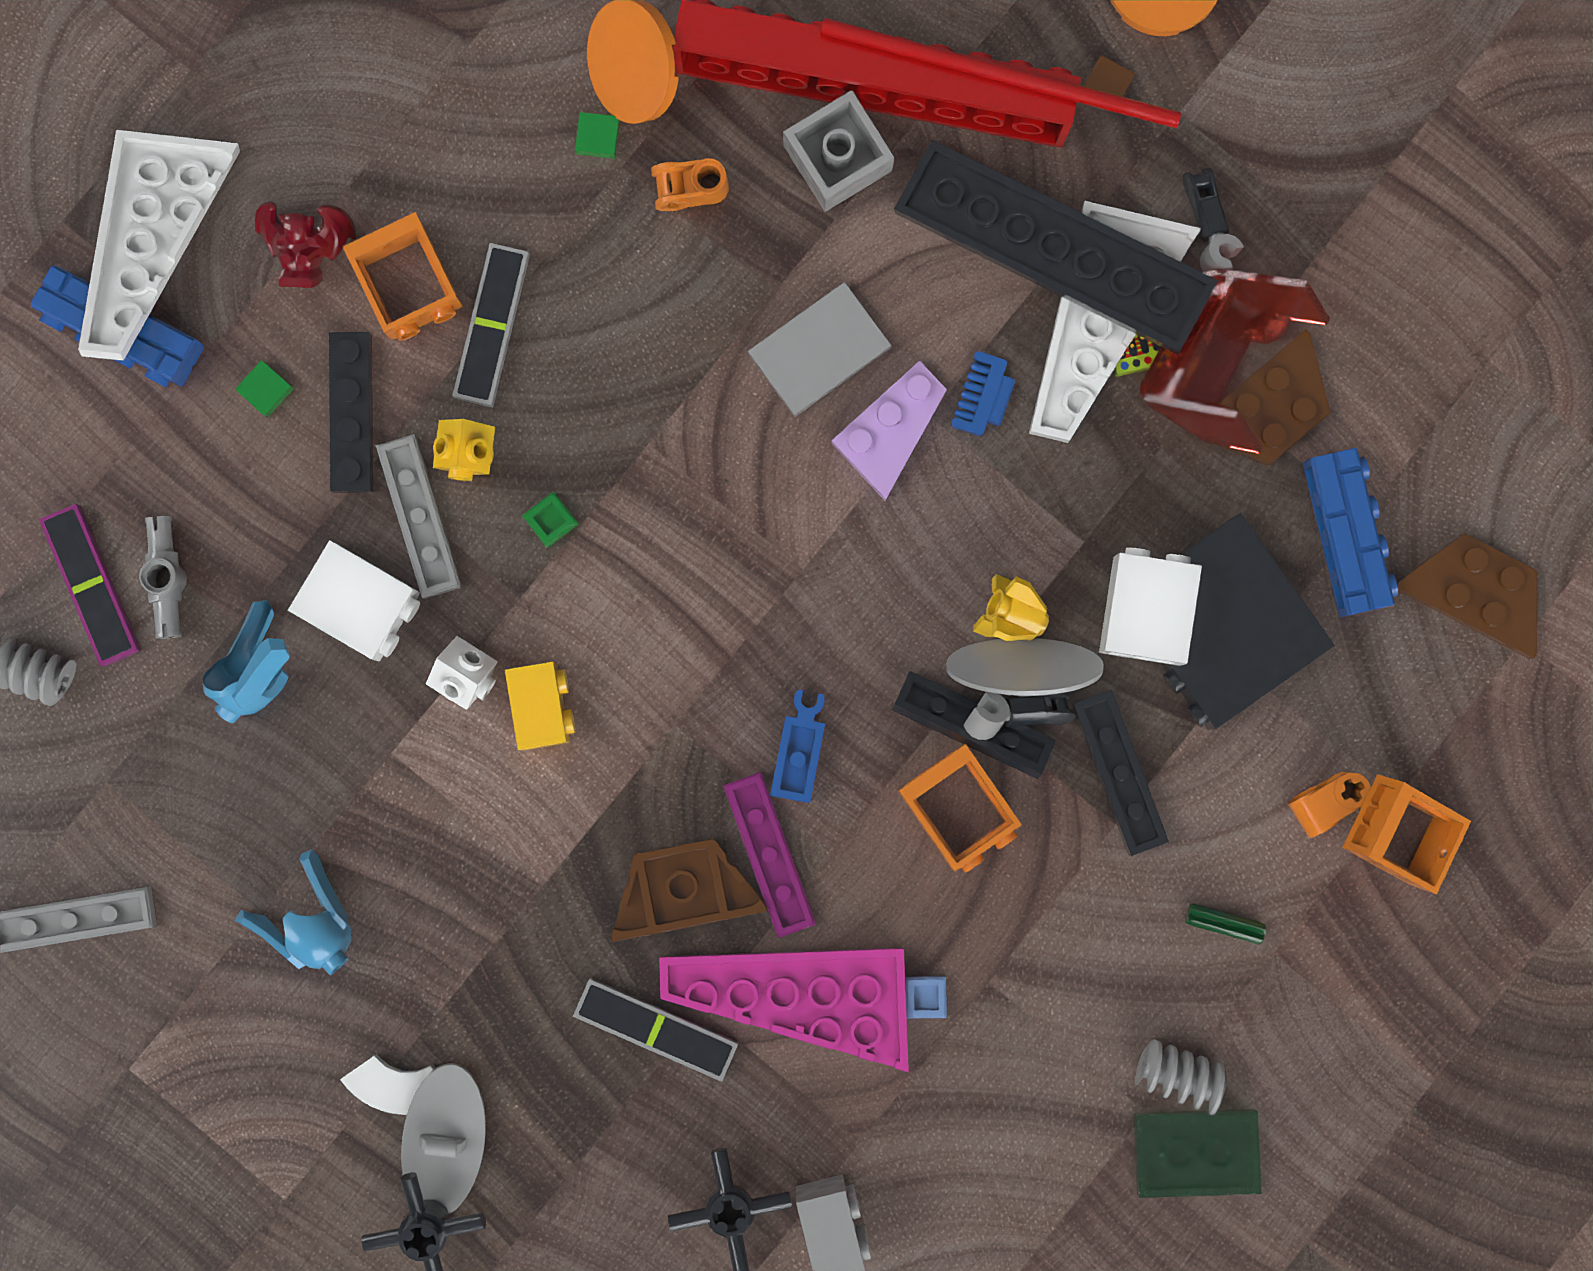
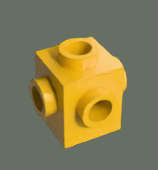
[433,419,495,481]

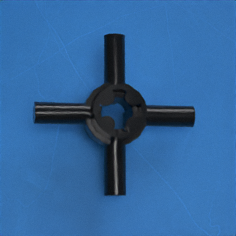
[668,1148,792,1271]
[361,1172,486,1271]

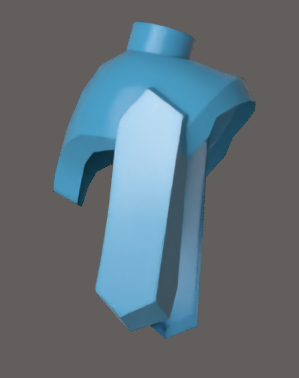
[203,600,290,723]
[234,849,351,975]

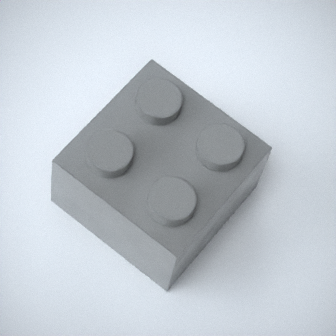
[783,90,894,212]
[796,1174,871,1271]

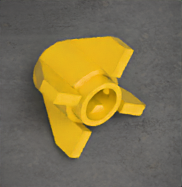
[973,574,1049,641]

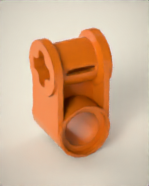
[651,158,729,211]
[1287,772,1371,838]

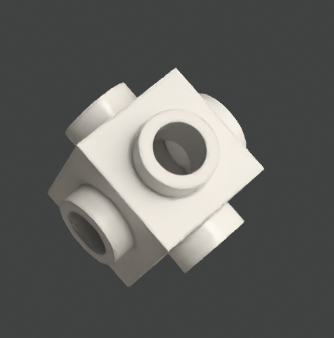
[426,636,498,710]

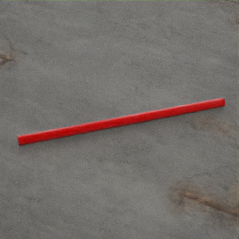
[820,18,1181,129]

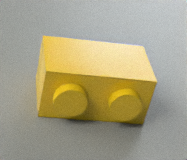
[505,662,575,751]

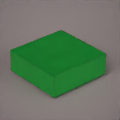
[575,112,620,159]
[235,360,294,418]
[522,491,579,548]

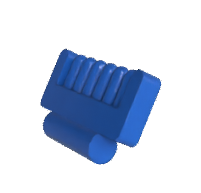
[951,351,1016,436]

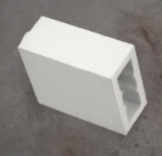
[288,540,420,661]
[1099,548,1202,666]

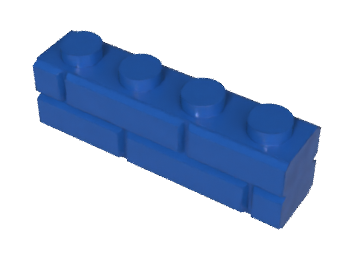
[31,265,204,388]
[1302,448,1398,618]

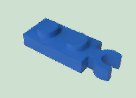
[770,689,825,803]

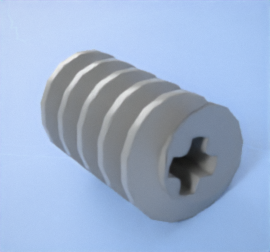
[0,634,77,706]
[1135,1039,1227,1115]

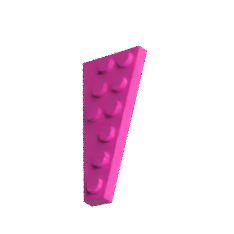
[659,947,909,1072]

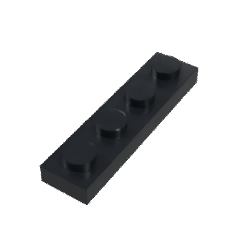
[329,332,373,493]
[892,671,1056,779]
[1072,690,1169,856]

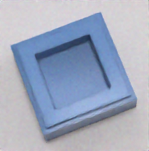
[905,976,947,1019]

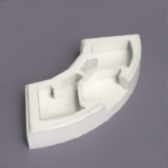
[340,1054,435,1115]

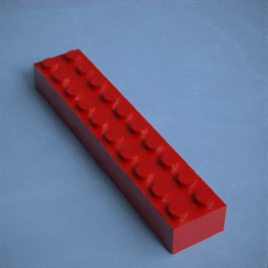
[672,0,1081,148]

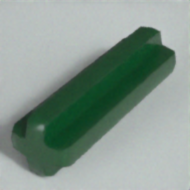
[1185,903,1266,945]

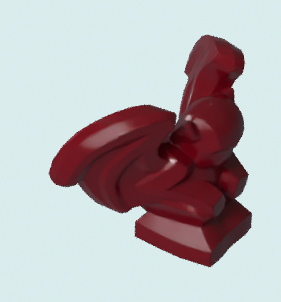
[255,201,356,288]

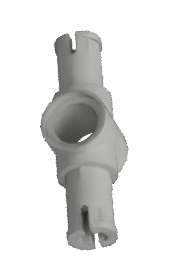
[139,516,187,639]

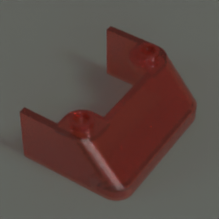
[1139,268,1330,454]

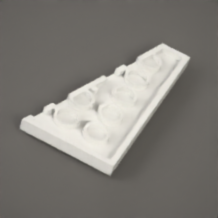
[78,130,240,360]
[1029,201,1201,443]

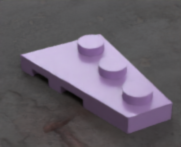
[831,361,947,501]

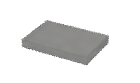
[748,282,891,417]

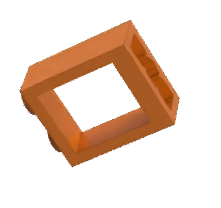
[343,212,463,341]
[897,744,1022,873]
[1342,774,1471,895]

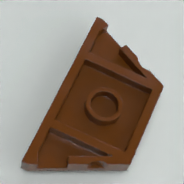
[1188,329,1331,466]
[1397,533,1537,659]
[611,838,767,942]

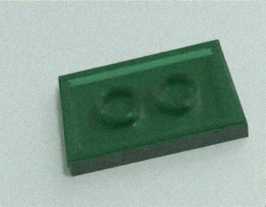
[1134,1109,1262,1198]

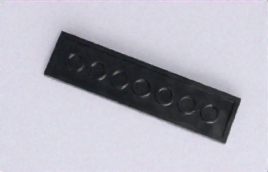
[894,140,1218,355]

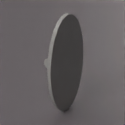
[946,638,1104,697]
[401,1063,486,1214]

